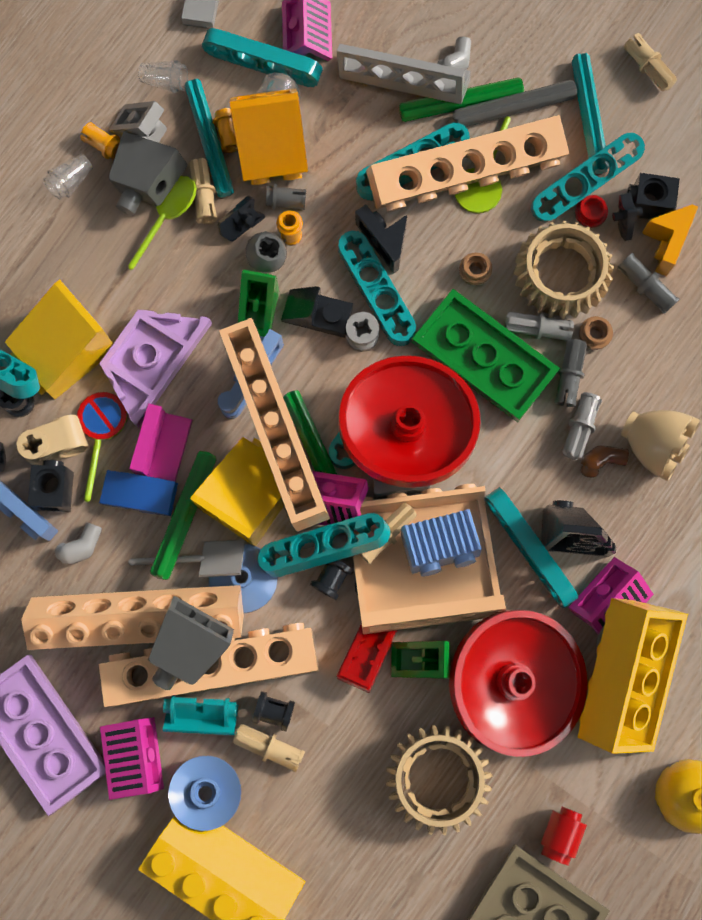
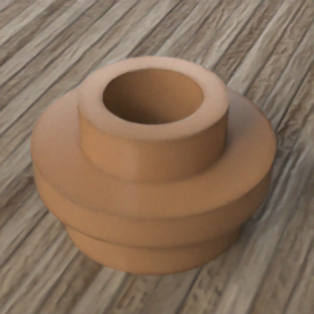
[459,252,492,285]
[579,316,613,350]

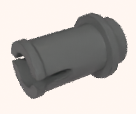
[266,183,306,210]

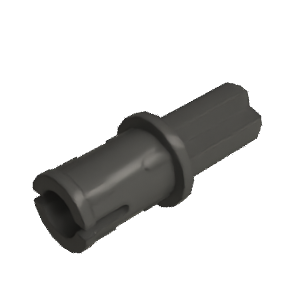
[554,339,587,407]

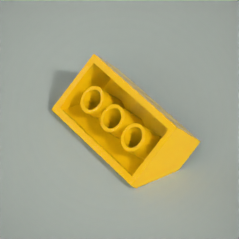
[577,598,688,754]
[138,816,306,920]

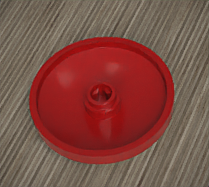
[339,356,481,488]
[449,610,588,757]

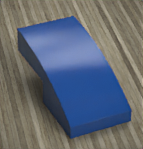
[99,470,178,516]

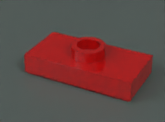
[336,623,398,693]

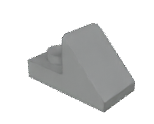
[109,101,167,143]

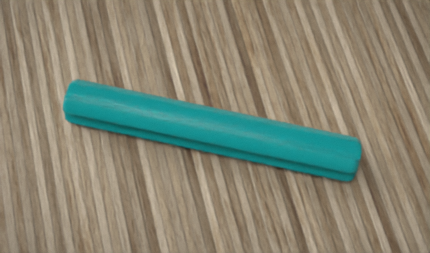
[571,53,609,175]
[184,79,234,198]

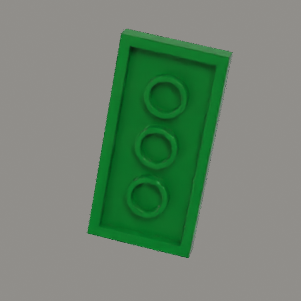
[411,289,560,423]

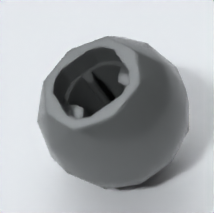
[245,231,287,274]

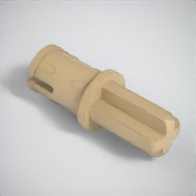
[624,33,677,91]
[190,158,217,224]
[359,503,417,564]
[233,724,305,773]

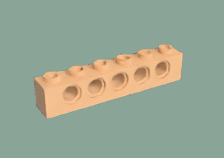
[366,115,569,212]
[219,318,330,532]
[21,585,244,650]
[99,623,319,707]

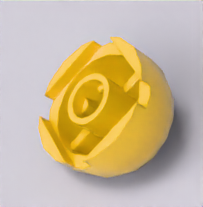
[655,759,702,834]

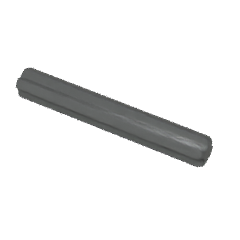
[453,80,577,127]

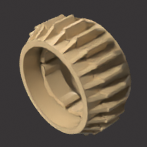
[514,221,614,320]
[386,725,493,835]

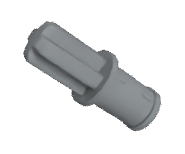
[505,312,574,342]
[563,392,602,460]

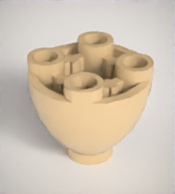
[621,410,701,481]

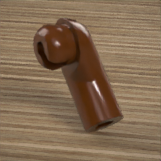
[580,445,629,478]

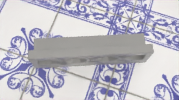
[337,44,471,104]

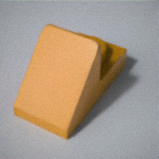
[642,204,698,276]

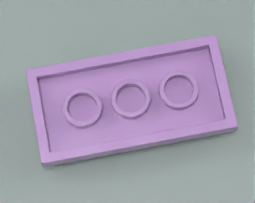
[0,655,106,816]

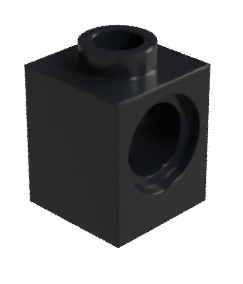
[627,173,680,220]
[27,460,74,512]

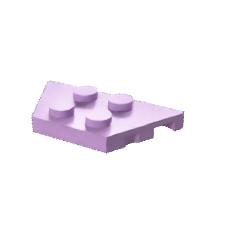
[99,310,212,427]

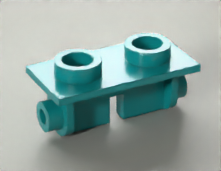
[163,695,239,735]

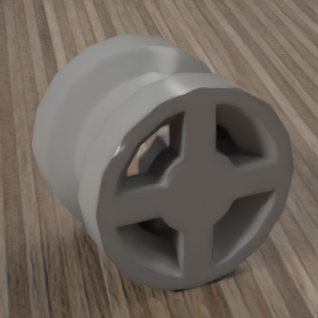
[346,312,379,352]

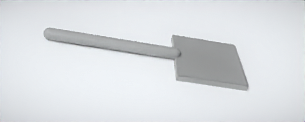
[128,540,245,577]

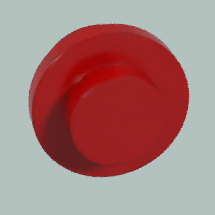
[575,195,608,228]

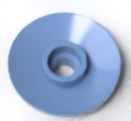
[209,544,278,613]
[168,756,241,831]

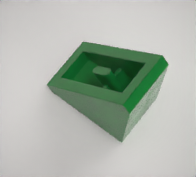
[238,270,280,337]
[391,641,449,679]

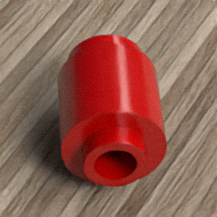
[541,806,587,866]

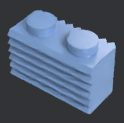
[401,509,482,577]

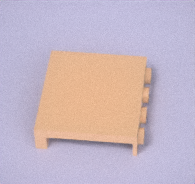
[353,484,506,634]

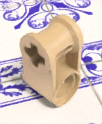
[16,415,89,465]

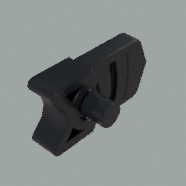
[612,192,643,241]
[217,195,265,242]

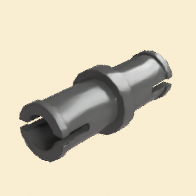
[617,253,680,314]

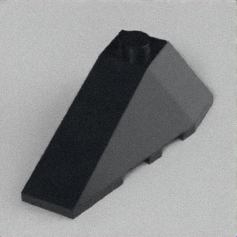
[541,500,616,557]

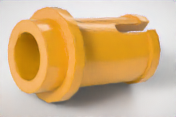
[213,108,238,153]
[80,122,120,159]
[276,210,303,246]

